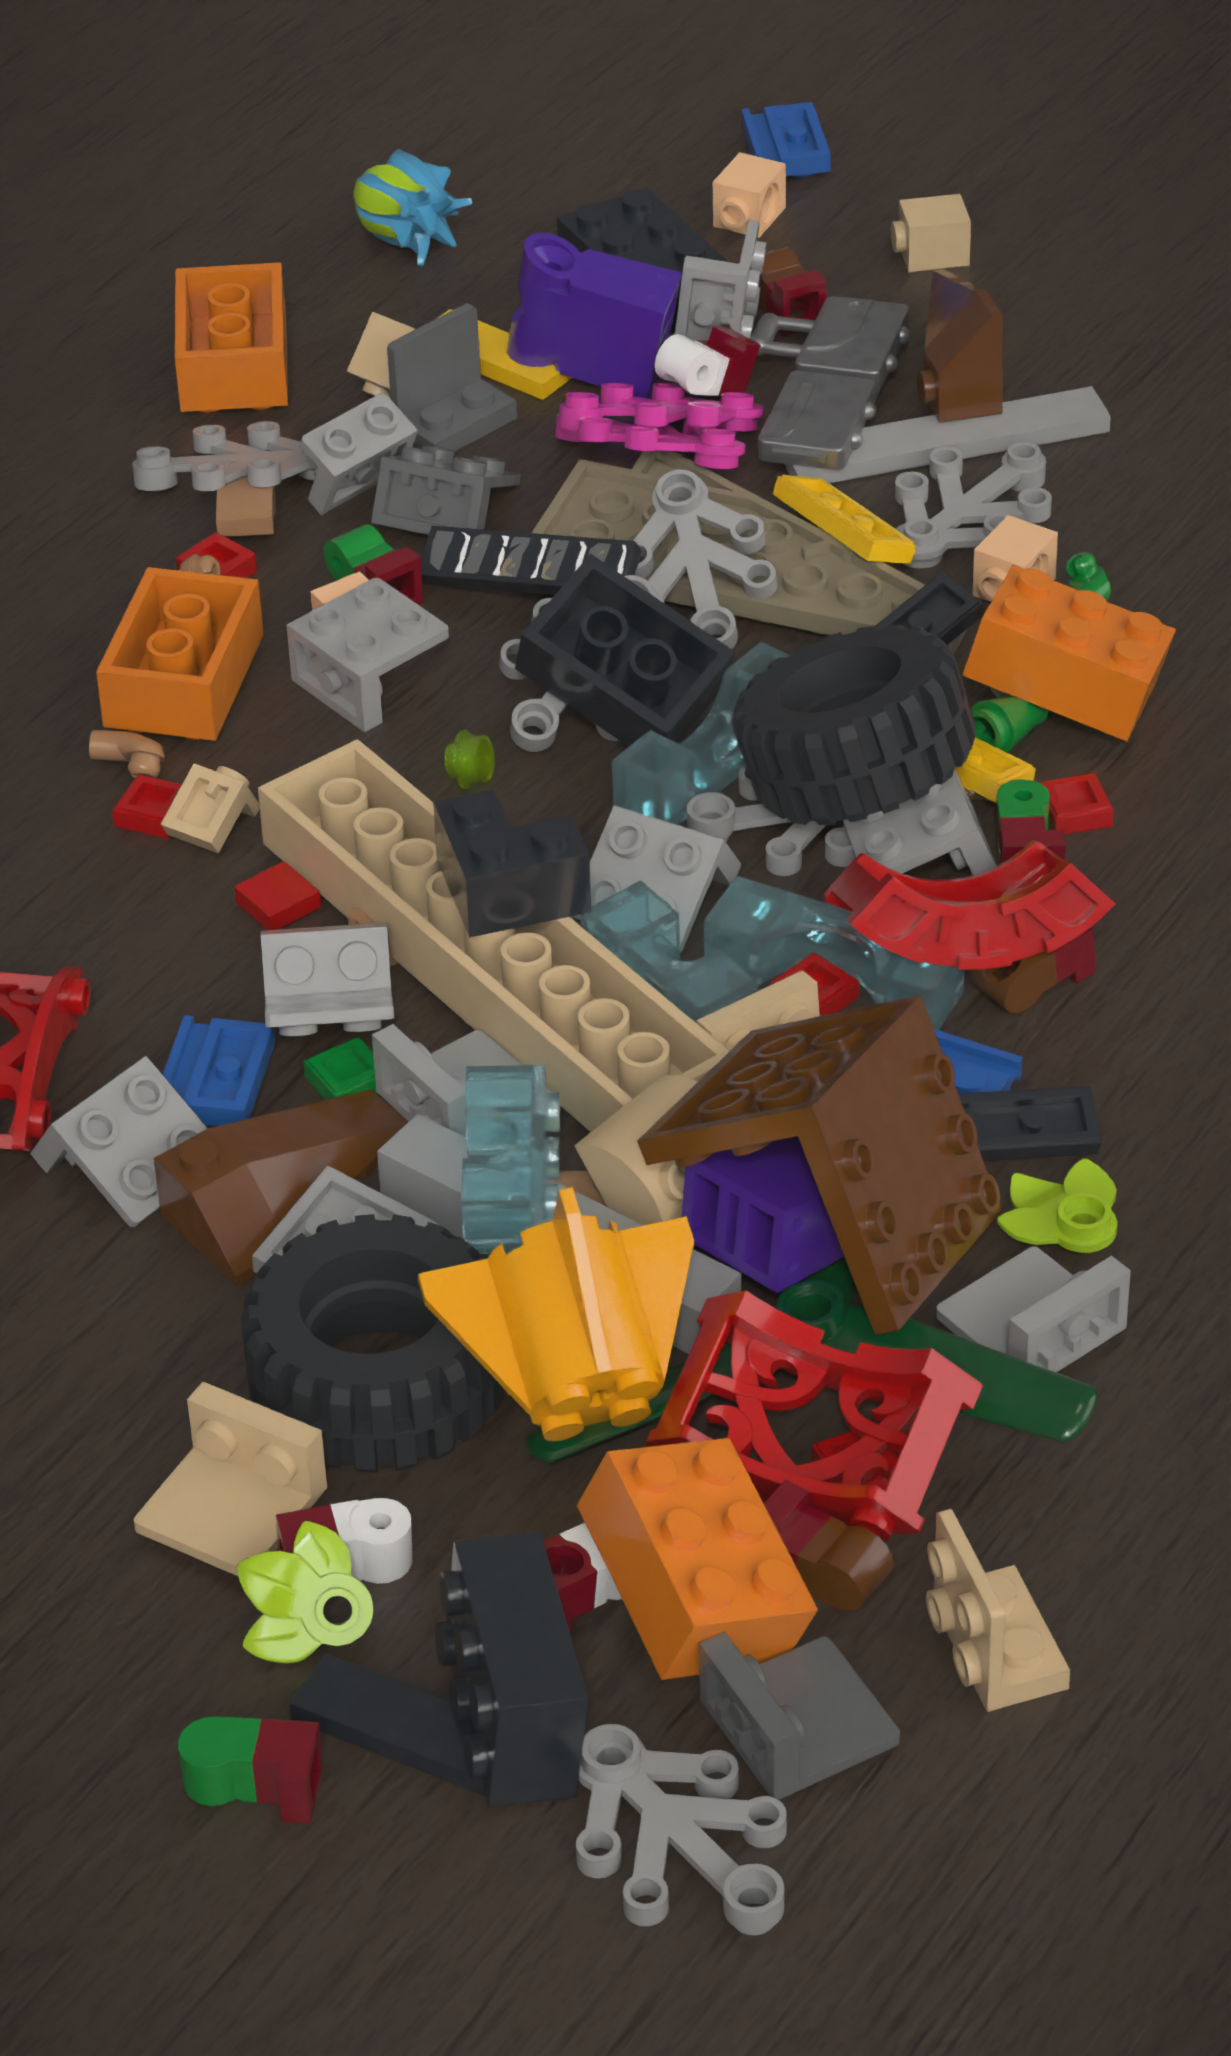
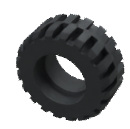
[732,625,976,826]
[241,1214,503,1472]

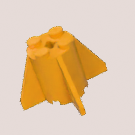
[418,1187,694,1441]

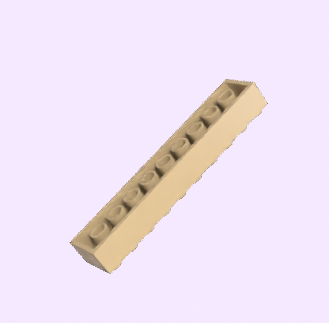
[258,739,729,1132]

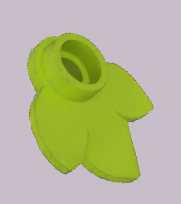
[997,1158,1117,1253]
[236,1521,374,1663]

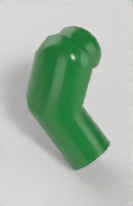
[1065,552,1111,601]

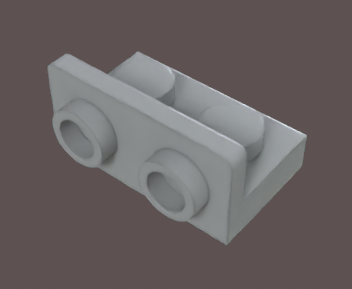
[300,393,418,515]

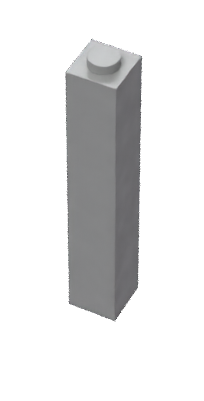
[377,1114,741,1354]

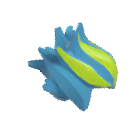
[353,149,473,266]

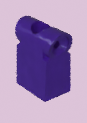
[507,232,682,398]
[681,1136,845,1293]

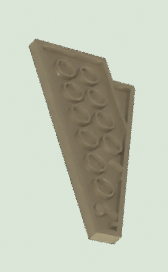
[532,450,967,654]

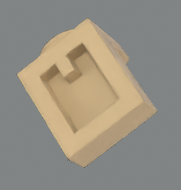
[160,764,260,854]

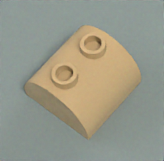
[574,1074,698,1225]

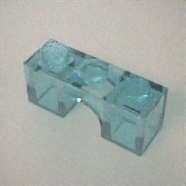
[581,880,758,1023]
[461,1065,560,1254]

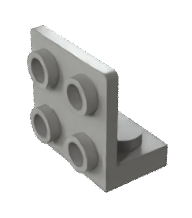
[675,221,767,341]
[287,578,449,733]
[843,769,997,875]
[571,806,741,954]
[261,922,394,1036]
[372,1024,554,1145]
[30,1056,208,1227]
[936,1247,1131,1373]

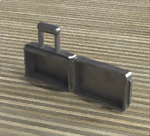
[750,296,911,470]

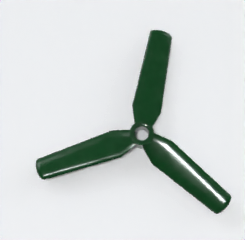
[525,1257,1098,1463]

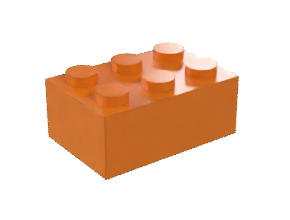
[175,262,288,413]
[962,565,1176,742]
[96,567,264,741]
[577,1438,818,1680]

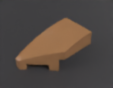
[216,476,276,536]

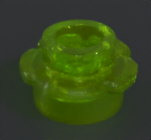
[445,730,495,789]

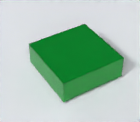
[303,1037,379,1100]

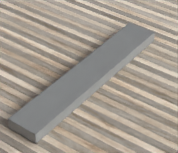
[784,386,1111,483]

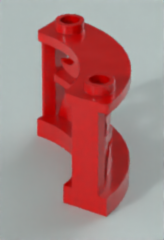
[823,840,1116,970]
[0,966,90,1151]
[646,1290,983,1541]

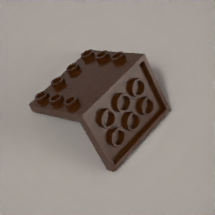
[637,995,1002,1334]

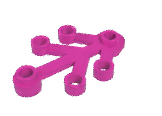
[559,383,764,431]
[555,413,746,469]

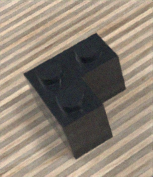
[433,790,591,938]

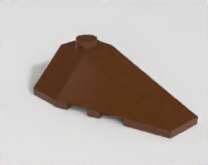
[917,269,1003,423]
[154,1089,408,1286]

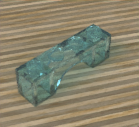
[612,642,790,825]
[704,876,964,1030]

